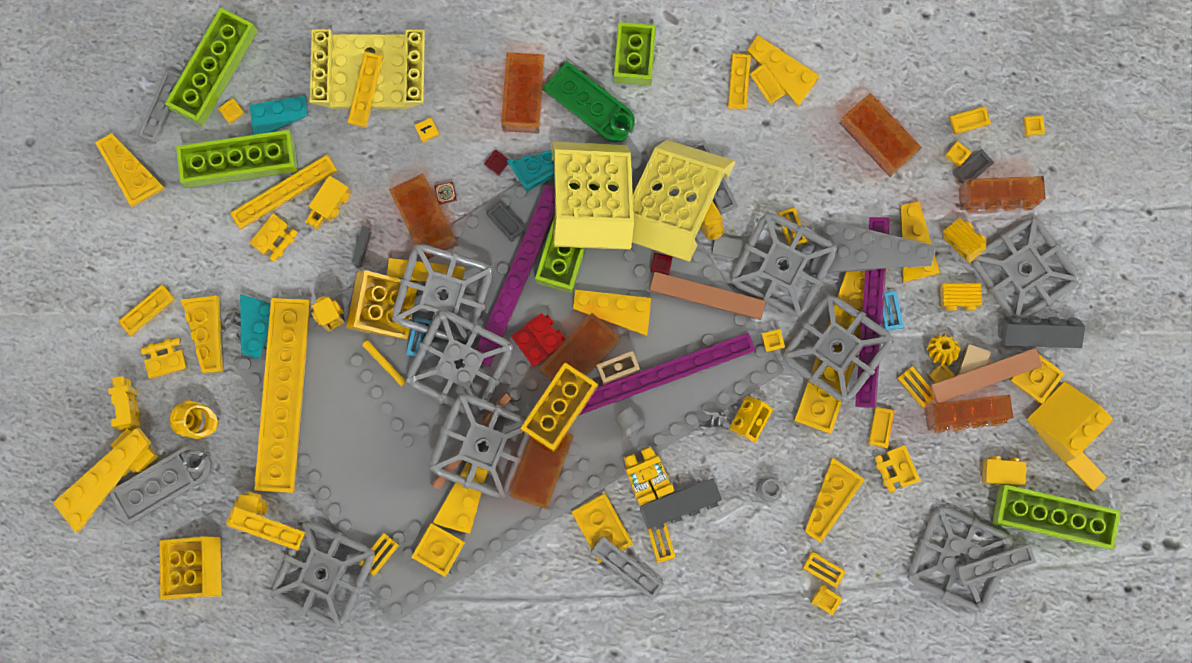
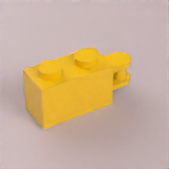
[305,175,351,231]

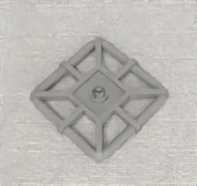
[730,212,837,318]
[971,216,1080,318]
[392,243,493,344]
[782,294,894,403]
[406,310,513,417]
[429,393,531,499]
[908,505,1013,613]
[271,521,375,629]

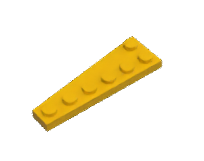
[53,428,151,533]

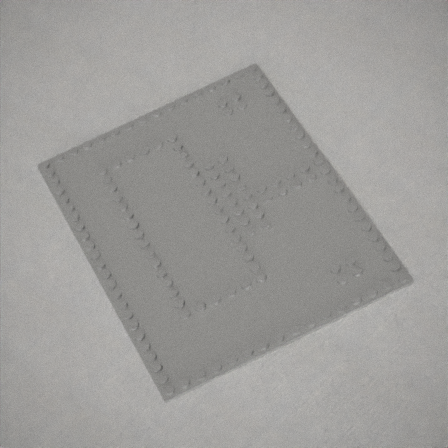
[234,124,784,622]

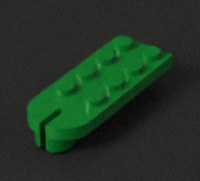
[543,61,635,142]

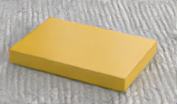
[571,493,633,563]

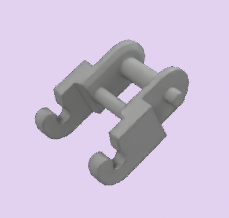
[221,311,241,340]
[699,409,726,431]

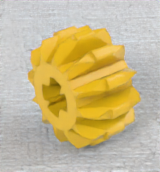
[926,333,960,367]

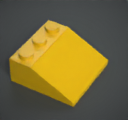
[346,270,418,340]
[1026,381,1114,462]
[159,537,222,600]

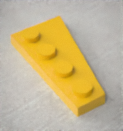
[747,35,820,107]
[95,133,165,208]
[900,201,940,283]
[573,290,651,337]
[180,295,223,374]
[805,458,865,544]
[432,462,488,534]

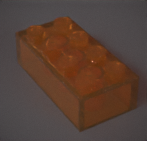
[501,52,545,134]
[839,93,922,178]
[389,173,458,259]
[959,176,1046,213]
[539,313,621,382]
[925,395,1014,434]
[510,433,574,511]

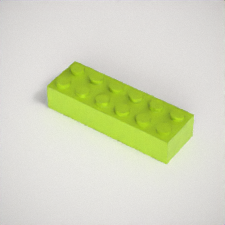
[165,7,258,127]
[176,130,298,188]
[535,183,599,294]
[992,484,1121,550]

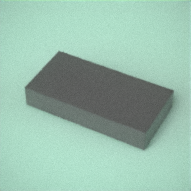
[953,149,994,187]
[486,201,525,242]
[352,226,372,267]

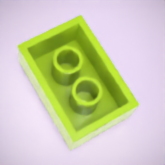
[614,22,656,86]

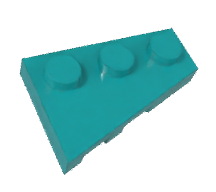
[249,96,309,135]
[507,150,554,193]
[240,294,271,360]

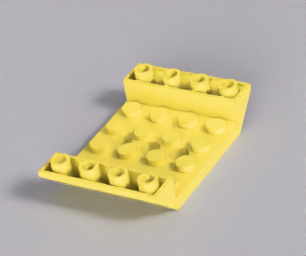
[310,30,425,109]
[632,140,735,262]
[551,142,634,250]

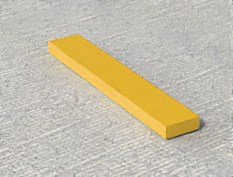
[230,154,337,230]

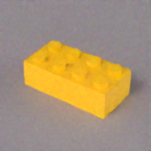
[520,363,598,452]

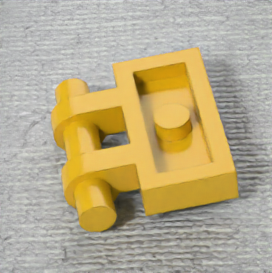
[249,214,298,263]
[141,337,188,380]
[874,445,921,494]

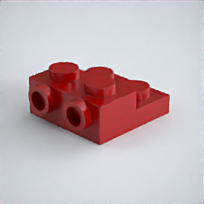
[511,313,565,368]

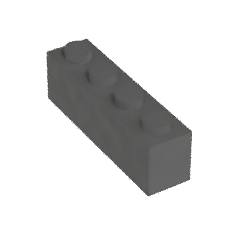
[1001,315,1085,348]
[639,478,722,531]

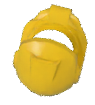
[169,400,219,439]

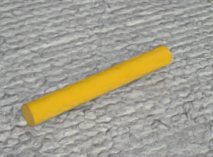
[362,340,407,387]

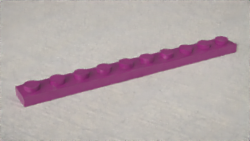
[476,185,555,367]
[855,217,890,408]
[579,333,756,416]

